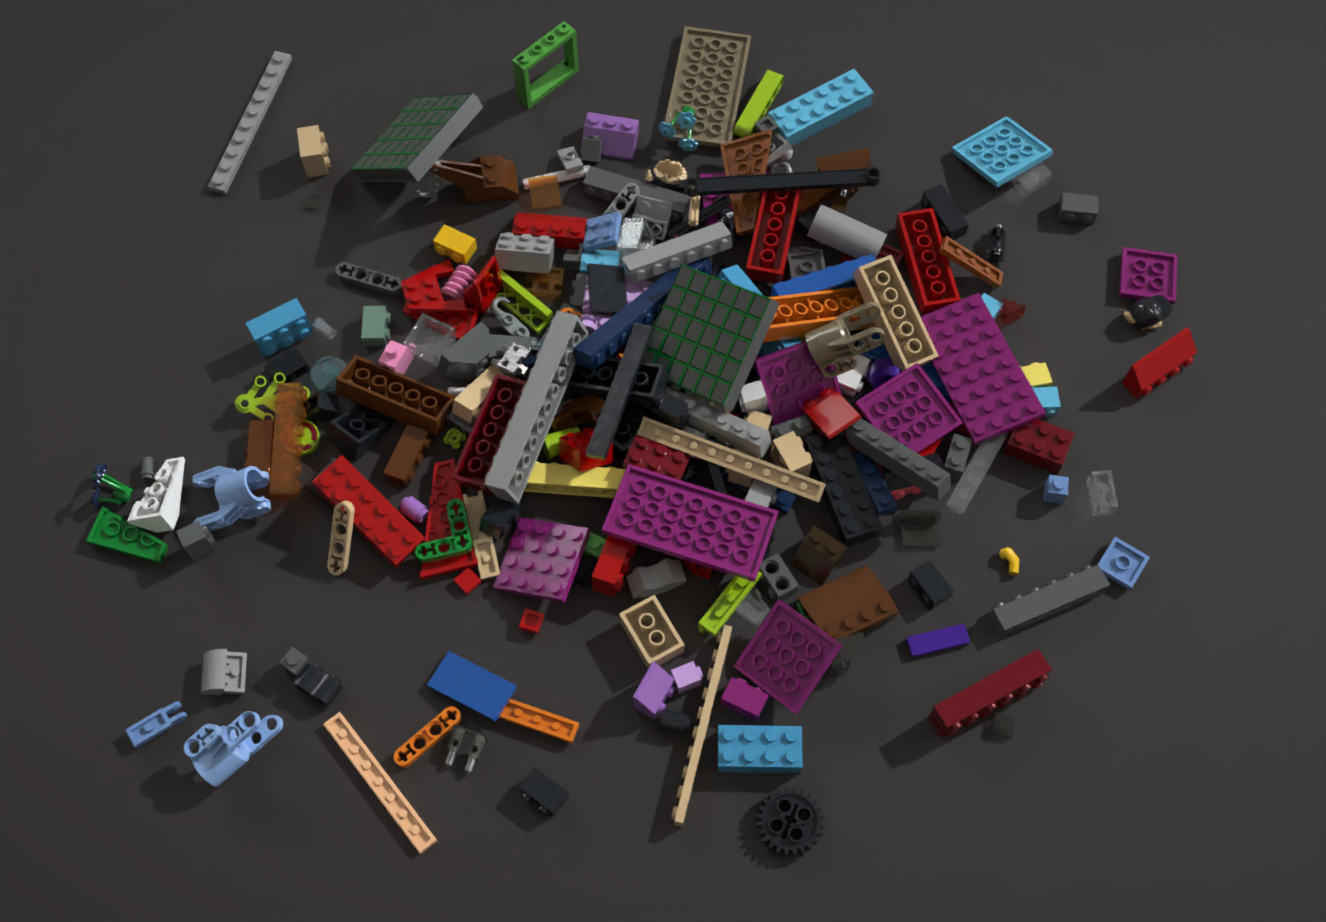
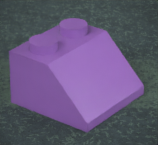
[633,662,676,719]

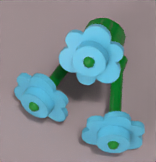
[658,106,698,151]

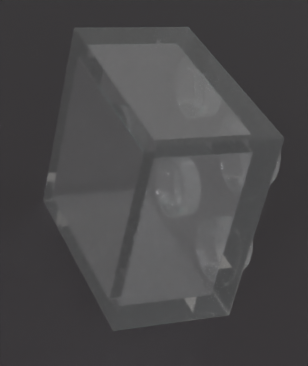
[616,218,656,257]
[404,313,457,367]

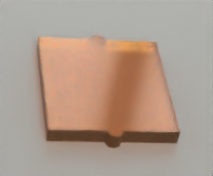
[528,175,562,209]

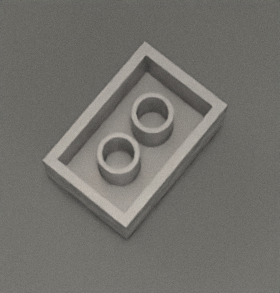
[495,232,555,274]

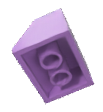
[581,112,639,161]

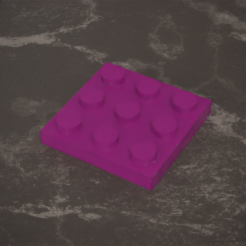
[1119,247,1178,305]

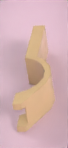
[463,490,500,580]

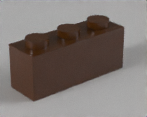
[243,420,277,480]
[383,424,432,488]

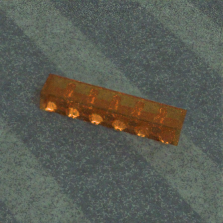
[269,383,307,499]

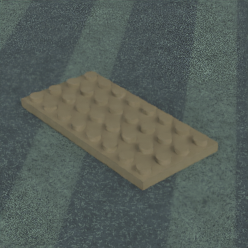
[662,26,751,148]

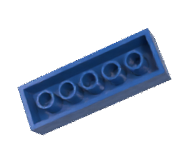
[771,254,876,297]

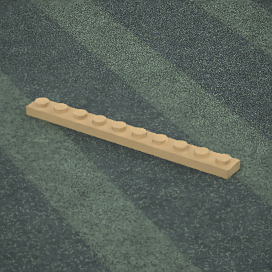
[637,417,826,503]
[671,625,732,827]

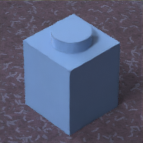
[1043,475,1069,504]

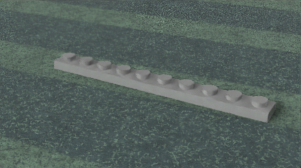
[208,51,292,194]

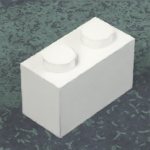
[738,380,768,416]

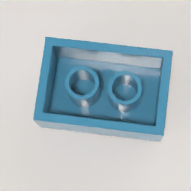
[246,298,313,358]

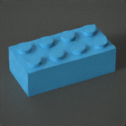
[718,725,803,773]

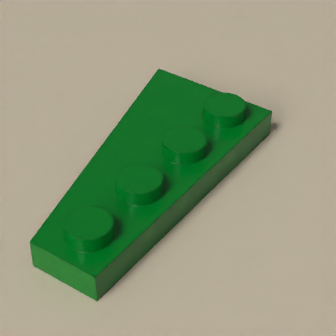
[86,506,169,564]

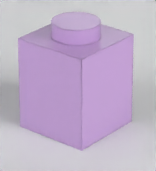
[671,661,703,694]

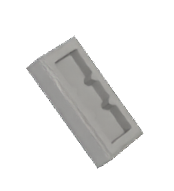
[557,146,584,174]

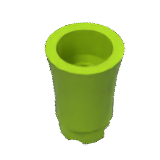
[542,427,580,460]

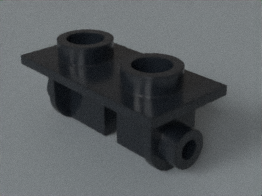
[986,224,1006,262]

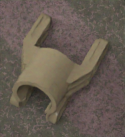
[805,302,885,378]

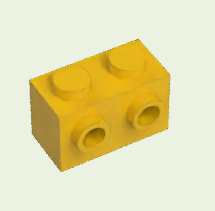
[433,224,477,264]

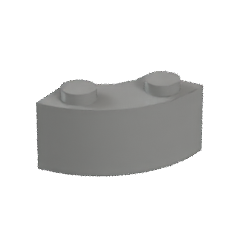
[626,558,687,599]

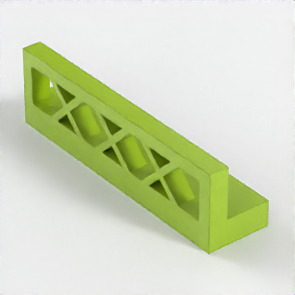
[496,269,553,334]
[698,572,762,637]

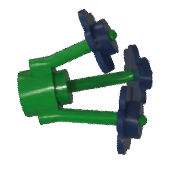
[90,463,133,510]

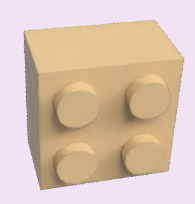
[297,125,331,178]
[770,431,813,477]

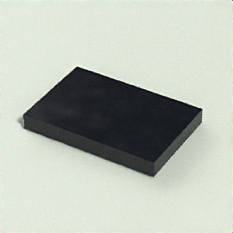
[587,263,627,316]

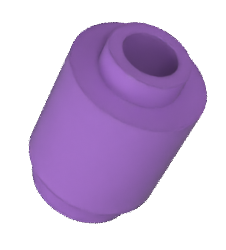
[399,496,429,524]

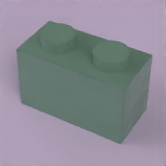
[361,306,391,347]

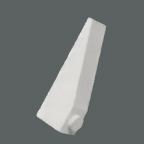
[127,457,185,533]

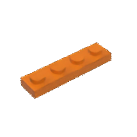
[499,699,580,744]

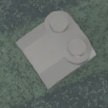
[766,132,793,168]

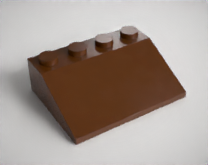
[797,565,899,644]

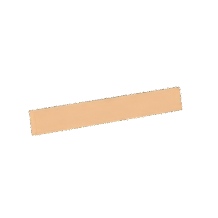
[323,712,437,855]

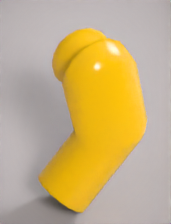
[999,547,1019,576]

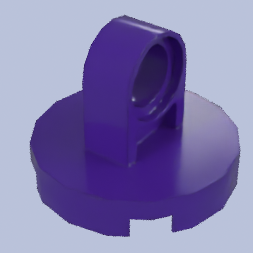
[866,358,902,390]

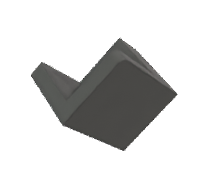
[754,115,779,135]
[563,243,584,271]

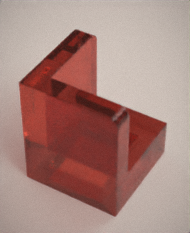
[1000,297,1026,323]

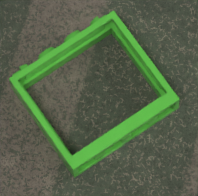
[512,21,579,109]

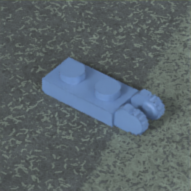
[125,701,187,749]

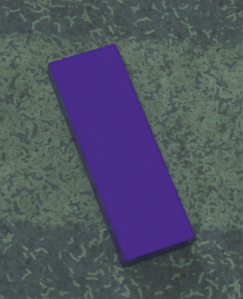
[906,623,970,658]

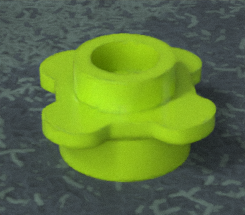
[443,428,466,449]

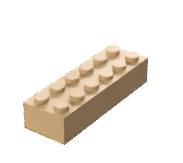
[852,255,939,372]

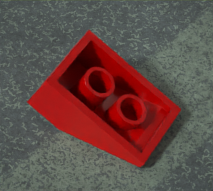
[463,256,503,314]
[800,387,862,439]

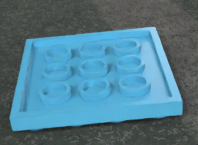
[952,116,1053,187]

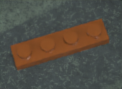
[939,236,1003,289]

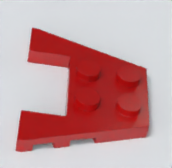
[401,259,468,315]

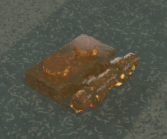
[525,267,565,299]

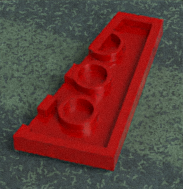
[403,302,479,340]

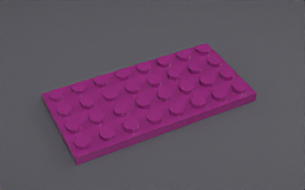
[921,293,1046,445]
[602,464,779,582]

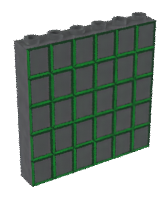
[351,93,483,182]
[642,264,780,411]

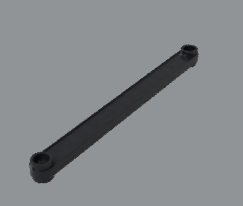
[684,167,881,197]

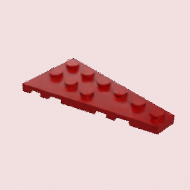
[420,459,478,580]

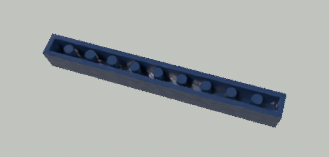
[573,257,712,370]

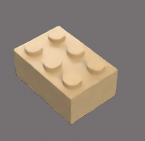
[619,595,685,669]

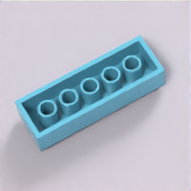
[768,69,874,146]

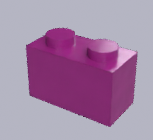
[720,677,769,722]

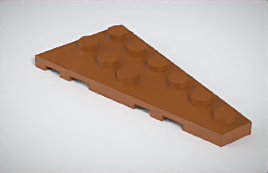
[720,129,772,236]

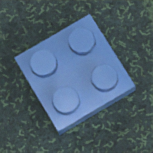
[583,211,622,252]
[1098,537,1150,590]

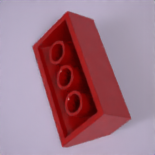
[512,212,589,250]
[1122,327,1197,399]

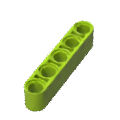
[733,70,784,138]

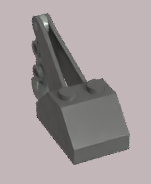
[437,297,540,381]

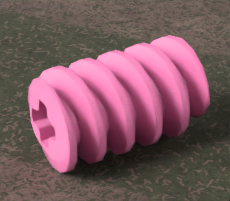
[441,265,477,301]

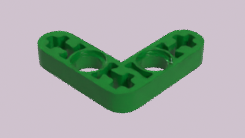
[415,499,473,563]

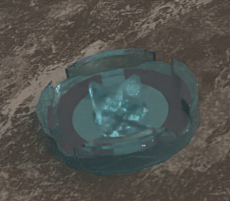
[310,356,347,392]

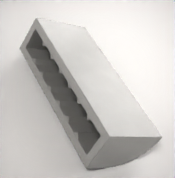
[807,204,887,260]

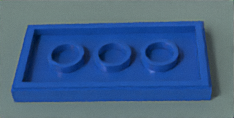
[427,651,517,722]

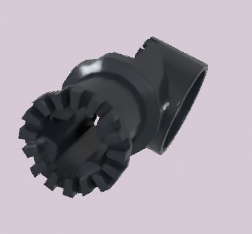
[716,208,740,245]

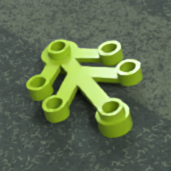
[235,372,310,421]

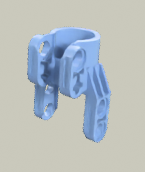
[193,466,271,532]
[184,711,283,787]

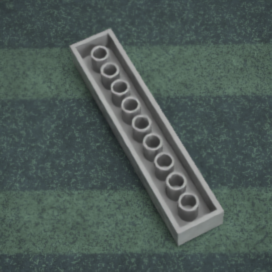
[484,311,589,504]

